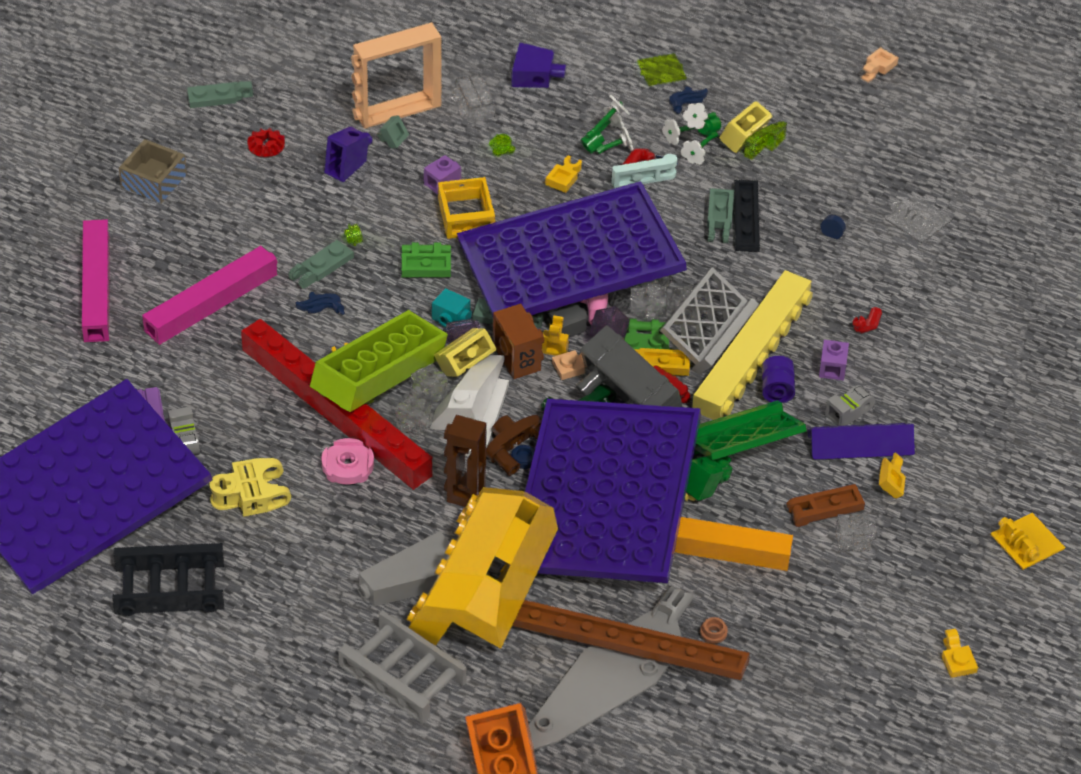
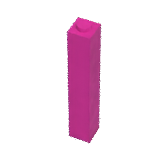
[82,219,110,342]
[142,246,278,345]

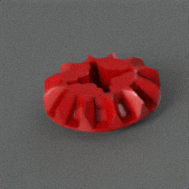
[247,127,285,157]

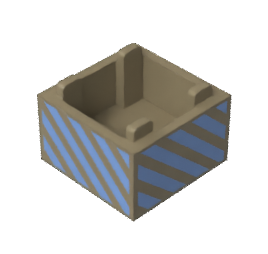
[119,139,187,203]

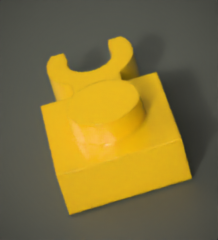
[545,156,582,193]

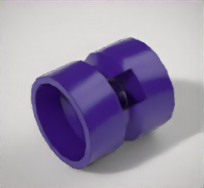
[762,356,795,403]

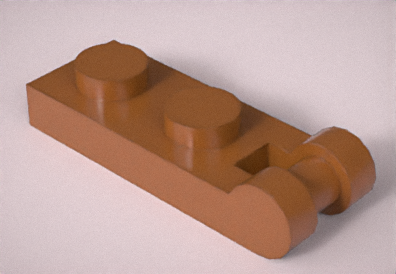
[786,484,865,527]

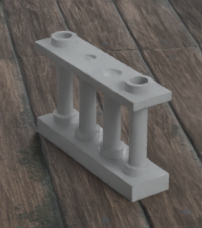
[338,610,467,724]

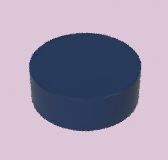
[820,215,846,239]
[511,445,535,469]

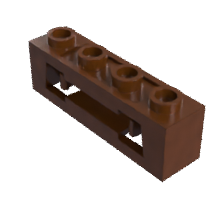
[444,414,487,507]

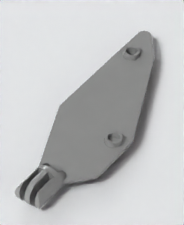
[529,585,693,750]

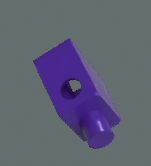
[512,43,566,88]
[324,127,373,182]

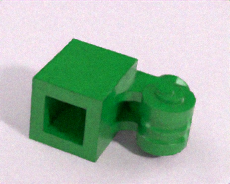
[686,456,732,501]

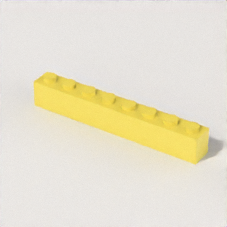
[692,270,813,420]

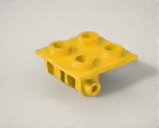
[990,513,1065,570]

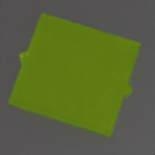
[637,53,687,86]

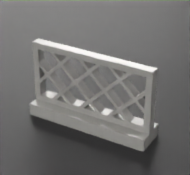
[660,267,759,375]

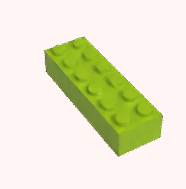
[310,310,448,412]

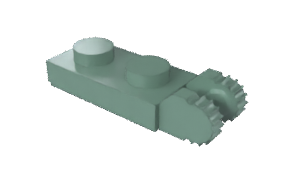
[707,188,734,243]
[288,240,354,289]

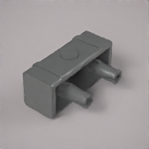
[576,325,682,407]

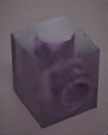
[589,306,630,340]

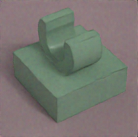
[377,115,409,148]

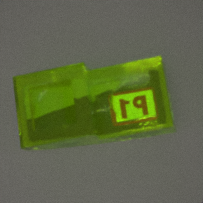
[744,121,787,160]

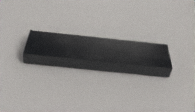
[734,180,760,252]

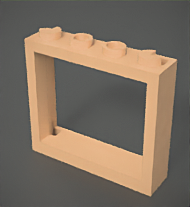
[351,22,441,129]

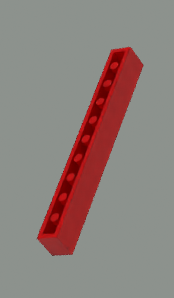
[241,318,432,490]

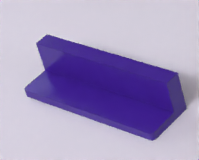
[807,423,915,459]

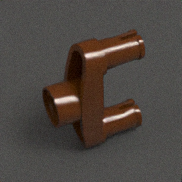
[486,415,542,477]

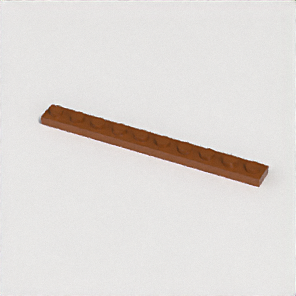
[512,600,750,680]

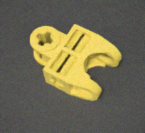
[210,458,291,517]

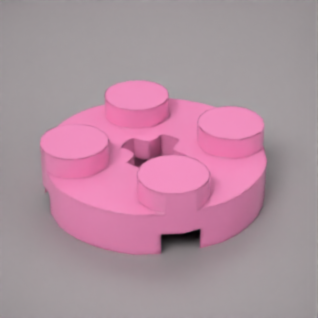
[321,438,374,484]

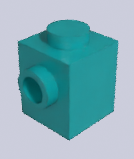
[432,288,472,331]

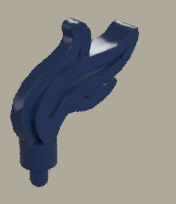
[669,86,708,114]
[295,292,345,315]

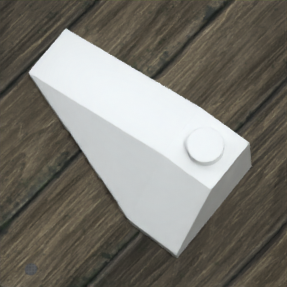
[430,355,505,430]

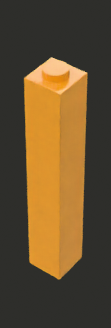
[674,517,793,571]

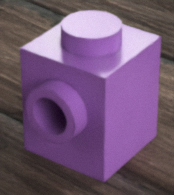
[424,155,461,195]
[819,340,849,381]

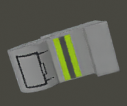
[825,385,875,426]
[168,406,200,455]

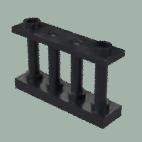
[112,543,224,616]

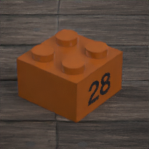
[493,304,544,380]

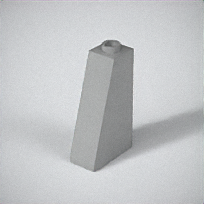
[357,531,450,606]

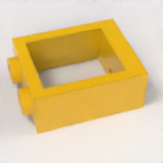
[438,177,495,239]

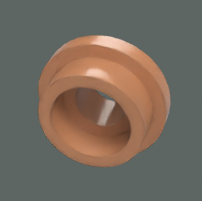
[700,617,728,643]

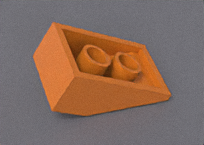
[465,703,538,774]

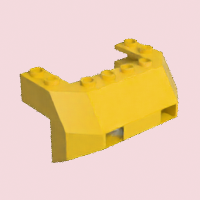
[406,487,558,649]

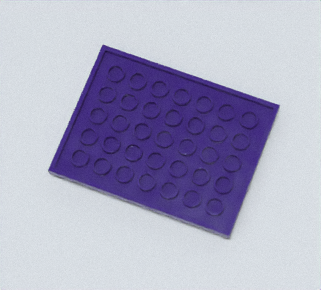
[457,181,687,317]
[0,379,213,594]
[525,399,701,583]

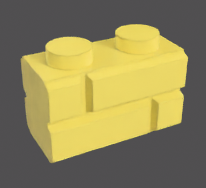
[719,101,772,153]
[434,328,496,377]

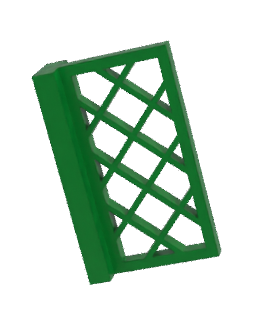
[693,400,807,460]

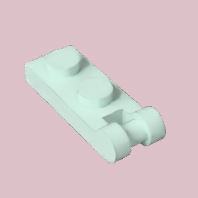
[612,154,677,188]

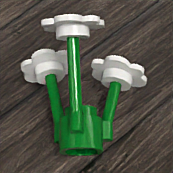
[580,95,634,155]
[662,103,721,165]

